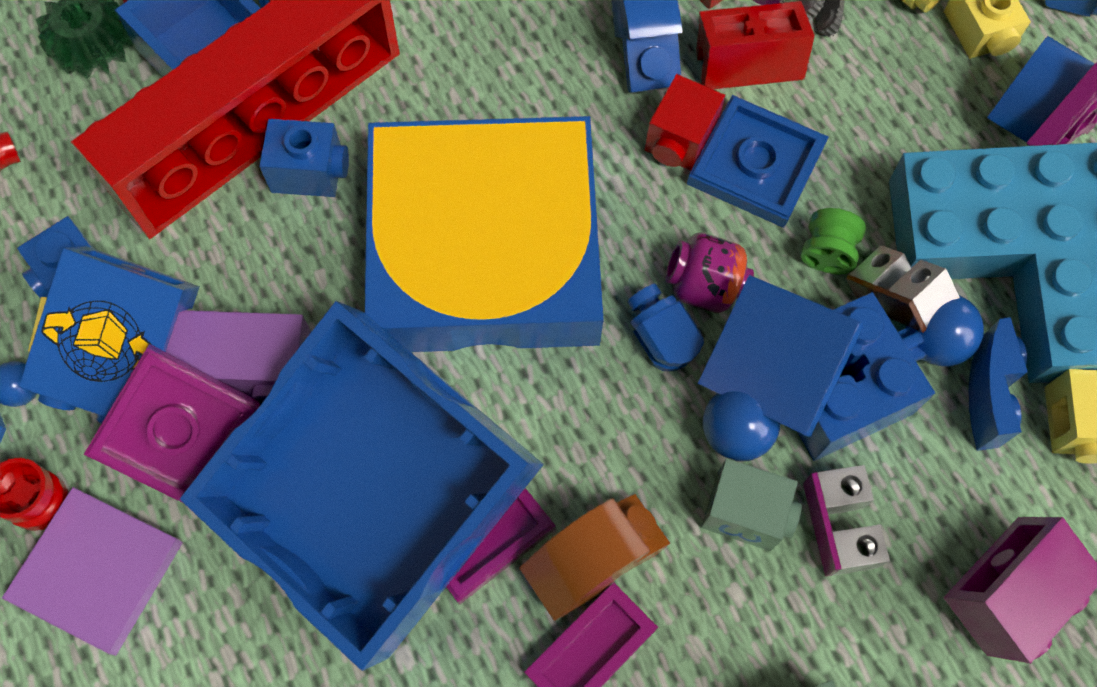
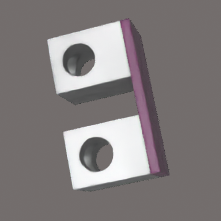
[803,465,890,577]

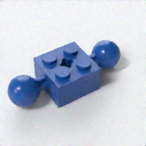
[703,292,984,461]

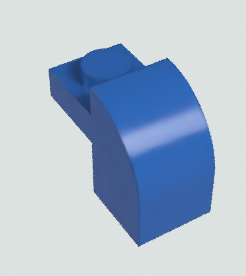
[611,0,682,93]
[987,36,1095,142]

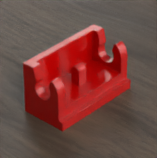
[696,1,815,89]

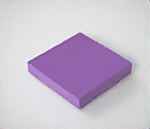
[2,487,183,656]

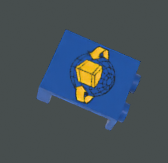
[19,246,200,424]

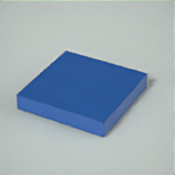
[687,95,829,228]
[698,275,864,437]

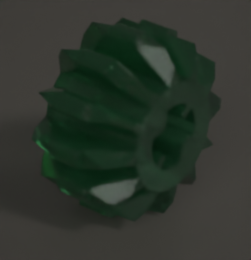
[36,0,134,79]

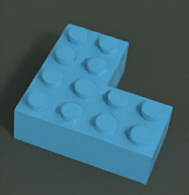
[889,142,1097,383]

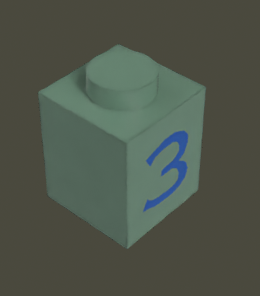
[701,458,802,551]

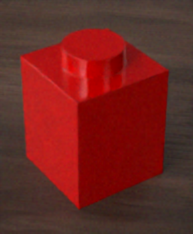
[644,74,726,171]

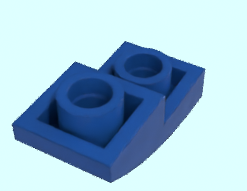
[968,317,1028,451]

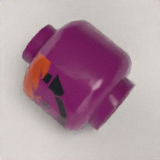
[665,232,754,313]

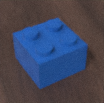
[115,0,261,77]

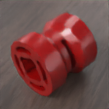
[0,457,69,531]

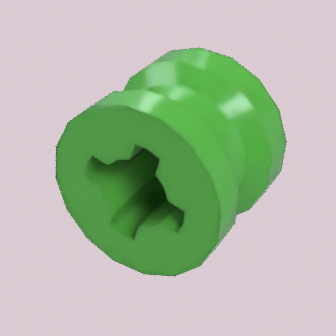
[801,208,866,275]

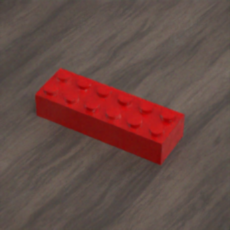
[71,0,400,240]

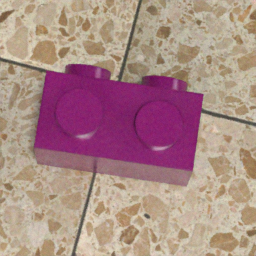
[943,517,1097,664]

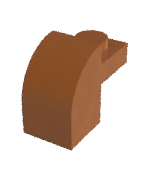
[519,494,671,621]

